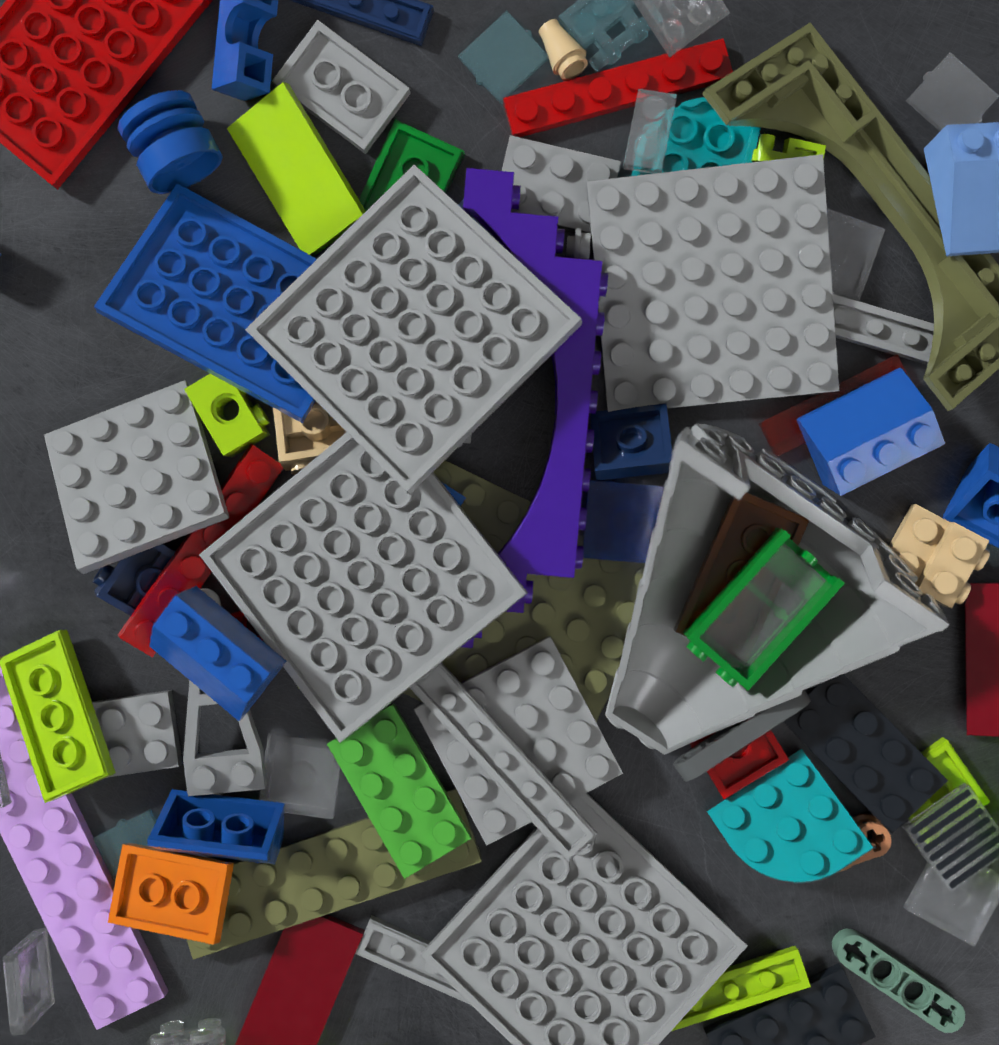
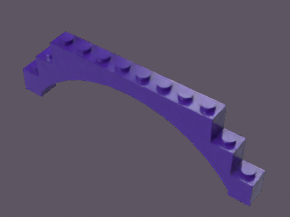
[461,168,608,648]

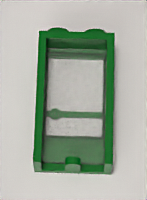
[683,527,845,691]

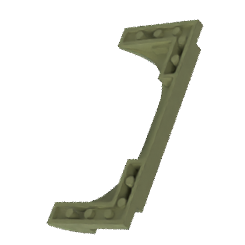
[702,23,999,411]

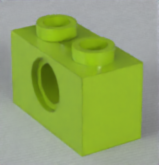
[184,374,270,458]

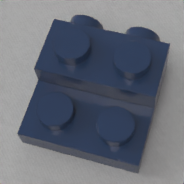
[93,543,176,616]

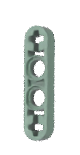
[832,929,965,1033]

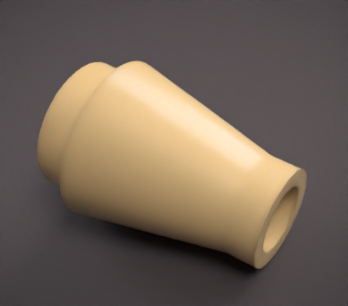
[539,19,588,81]

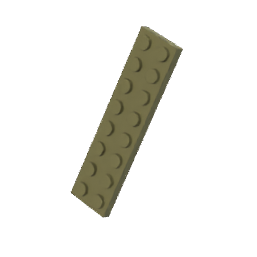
[187,788,482,960]

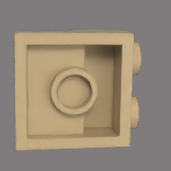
[273,401,346,475]
[889,504,990,608]

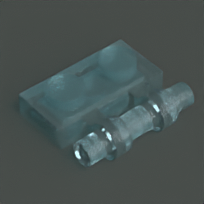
[558,0,658,72]

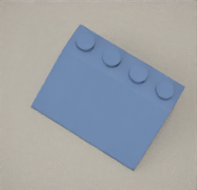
[924,122,999,257]

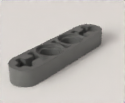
[673,690,811,782]

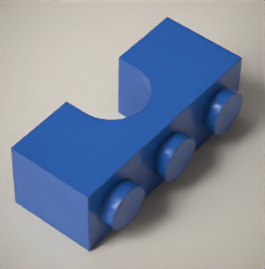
[212,0,278,101]

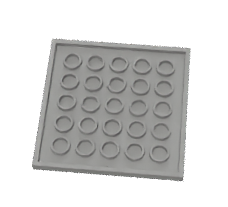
[587,154,839,412]
[245,165,582,495]
[199,432,528,742]
[421,793,748,1045]

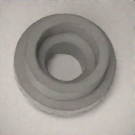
[566,228,591,260]

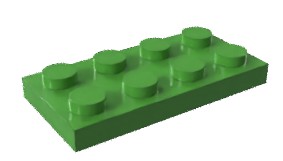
[327,703,472,879]

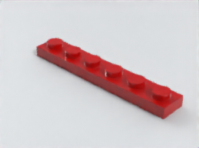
[503,38,733,137]
[118,444,283,658]

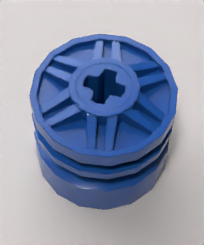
[117,90,223,194]

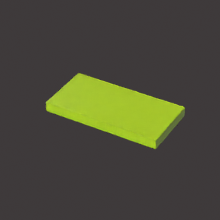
[227,82,366,257]
[0,630,116,803]

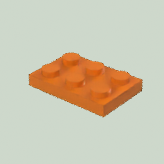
[108,843,234,945]

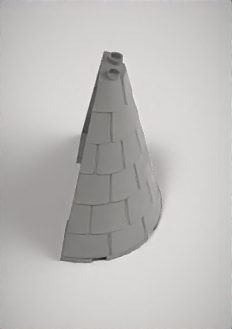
[605,424,950,755]

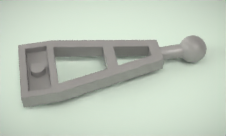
[183,589,267,796]

